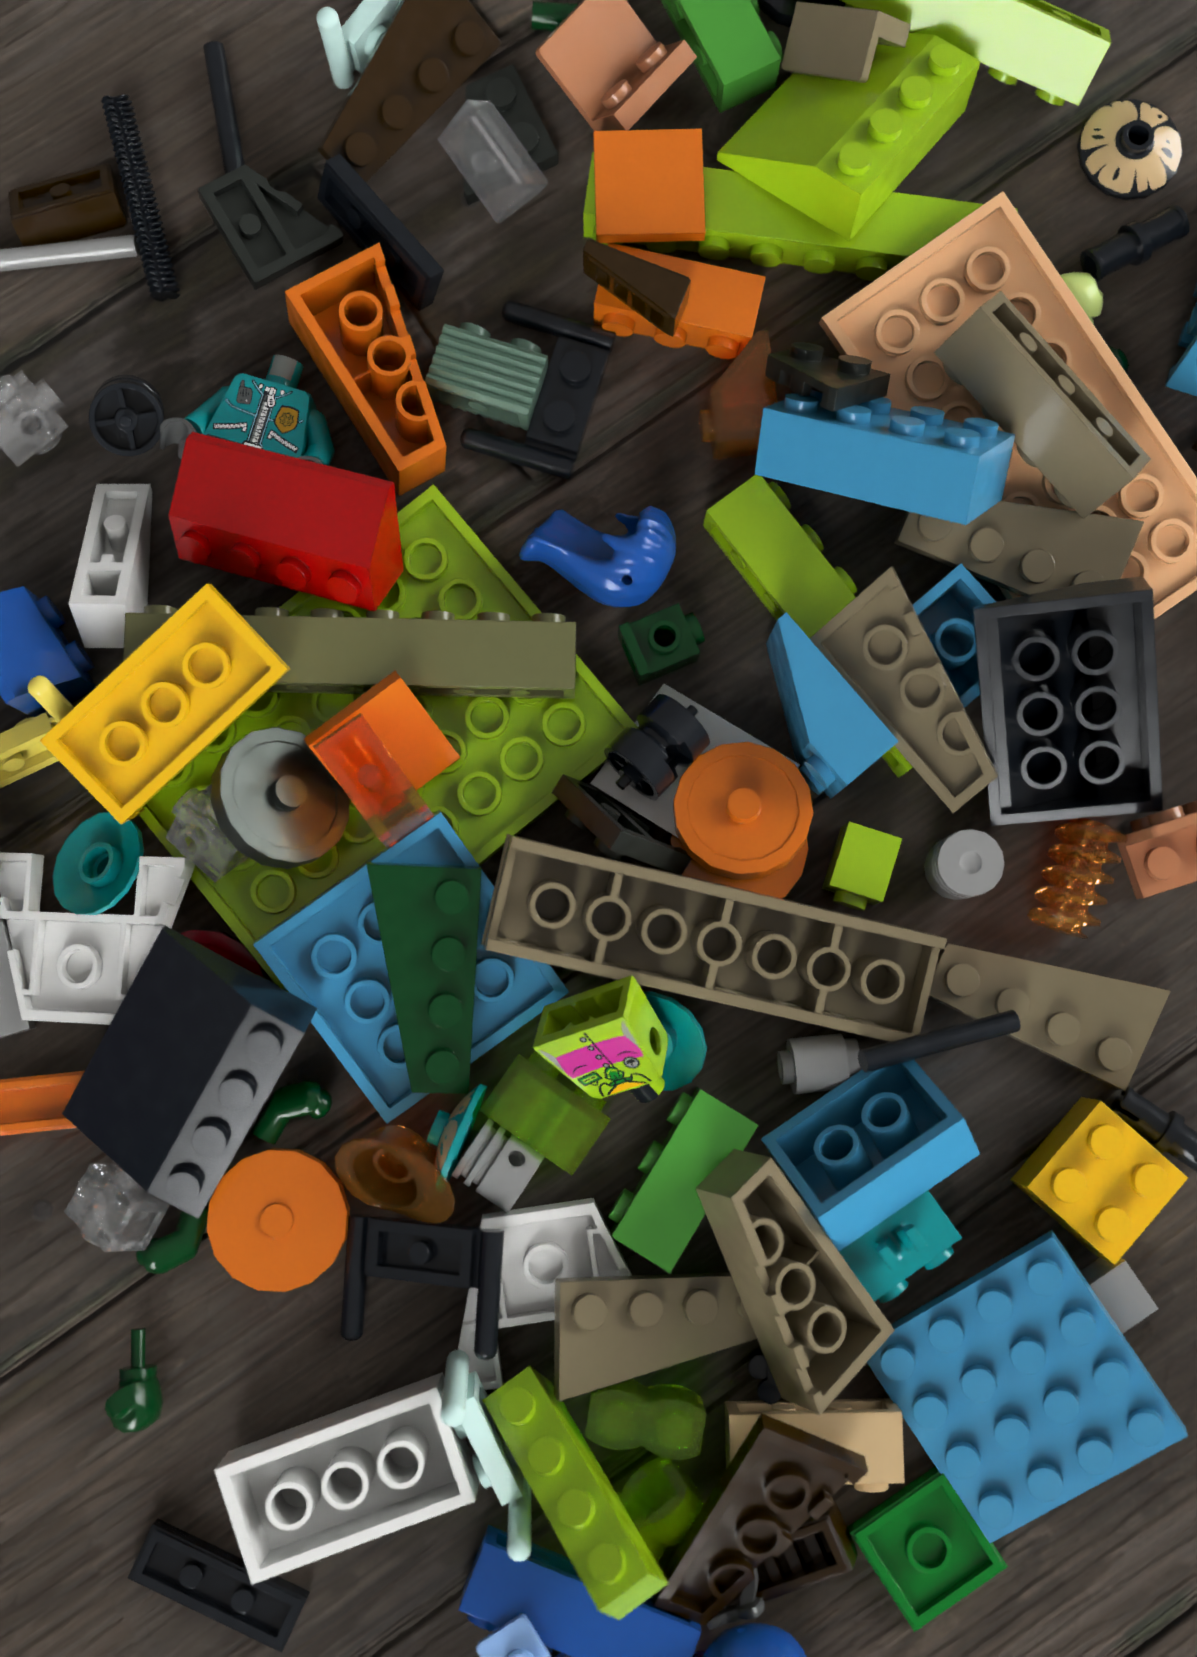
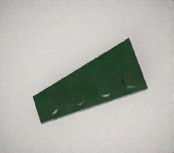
[366,862,481,1094]

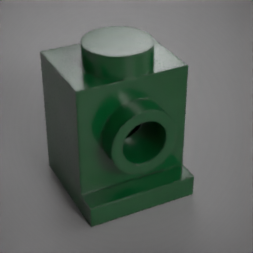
[617,603,705,686]

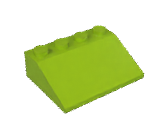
[717,33,981,241]

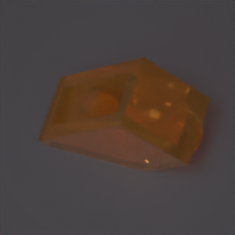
[699,331,777,459]
[313,713,434,849]

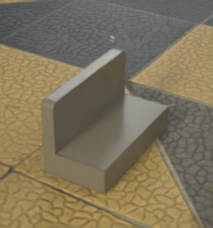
[781,1,911,83]

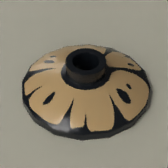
[1077,99,1182,200]

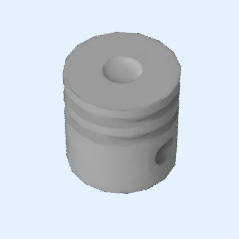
[924,829,1005,900]
[452,1118,545,1213]

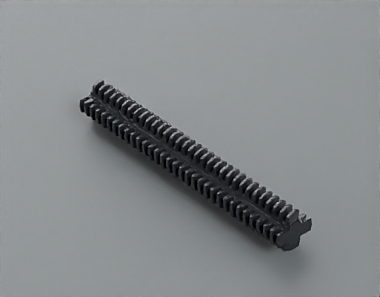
[101,94,181,302]

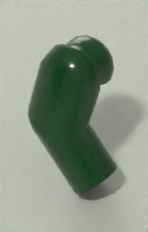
[251,1080,332,1145]
[136,1206,208,1274]

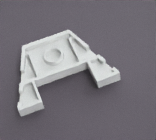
[0,852,195,1025]
[458,1198,633,1390]

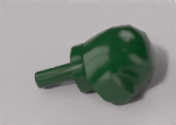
[105,1328,163,1433]

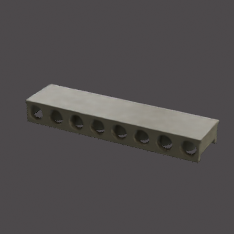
[481,834,947,1042]

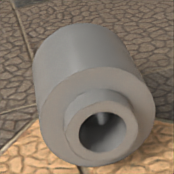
[777,1033,862,1095]

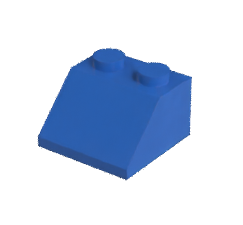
[0,586,97,717]

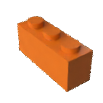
[594,243,766,359]

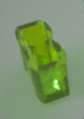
[480,1051,611,1175]
[585,1379,706,1460]
[616,1456,706,1562]

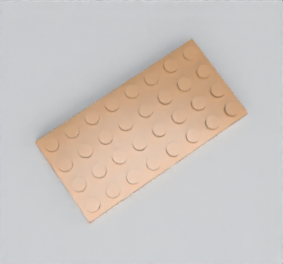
[819,191,1197,619]

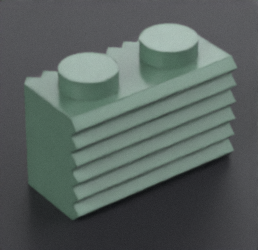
[425,322,549,430]

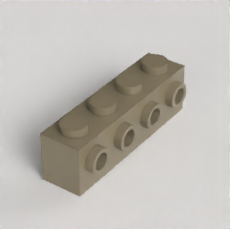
[934,291,1151,519]

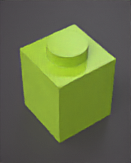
[822,821,903,911]

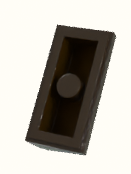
[9,163,126,247]

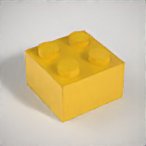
[1010,1097,1188,1265]

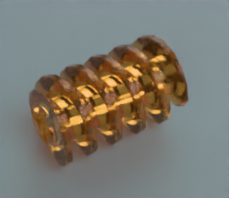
[1027,818,1128,939]

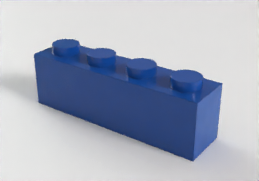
[458,1525,702,1657]

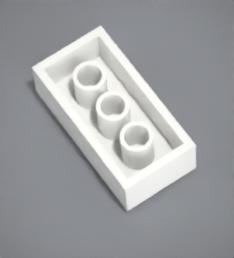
[214,1372,480,1585]

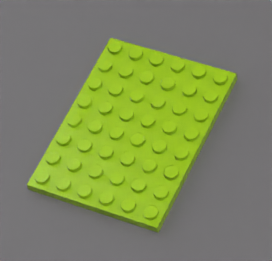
[139,484,638,992]

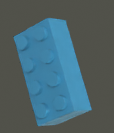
[755,390,1015,525]

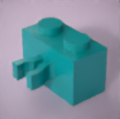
[839,1190,962,1303]

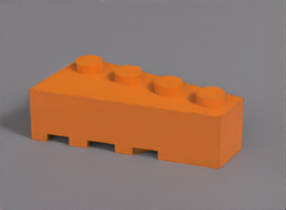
[285,242,447,496]

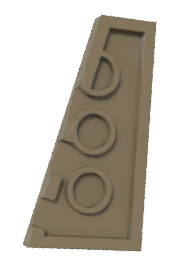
[894,501,1144,596]
[810,567,998,813]
[929,943,1171,1091]
[554,1272,757,1401]

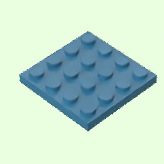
[253,810,569,1124]
[867,1230,1188,1543]

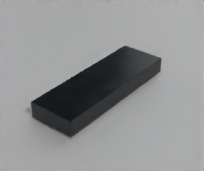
[317,154,444,311]
[128,1518,310,1653]

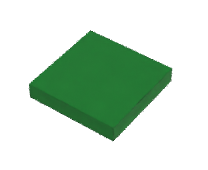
[847,1466,1008,1632]

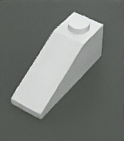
[68,484,152,648]

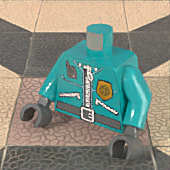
[159,355,335,466]

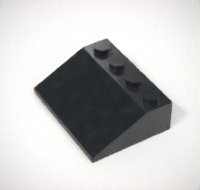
[973,576,1163,826]
[62,926,317,1218]

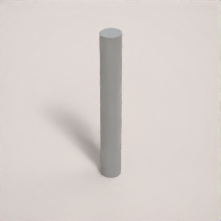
[0,234,140,272]

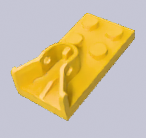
[40,583,291,824]

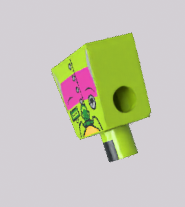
[533,975,668,1103]

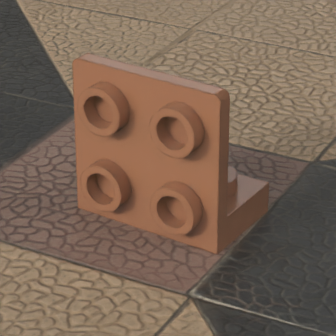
[535,0,697,131]
[1115,800,1197,899]

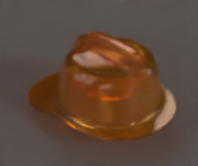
[335,1125,455,1224]

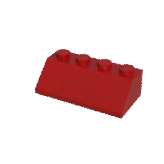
[168,432,404,612]

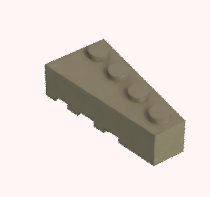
[695,1149,895,1415]

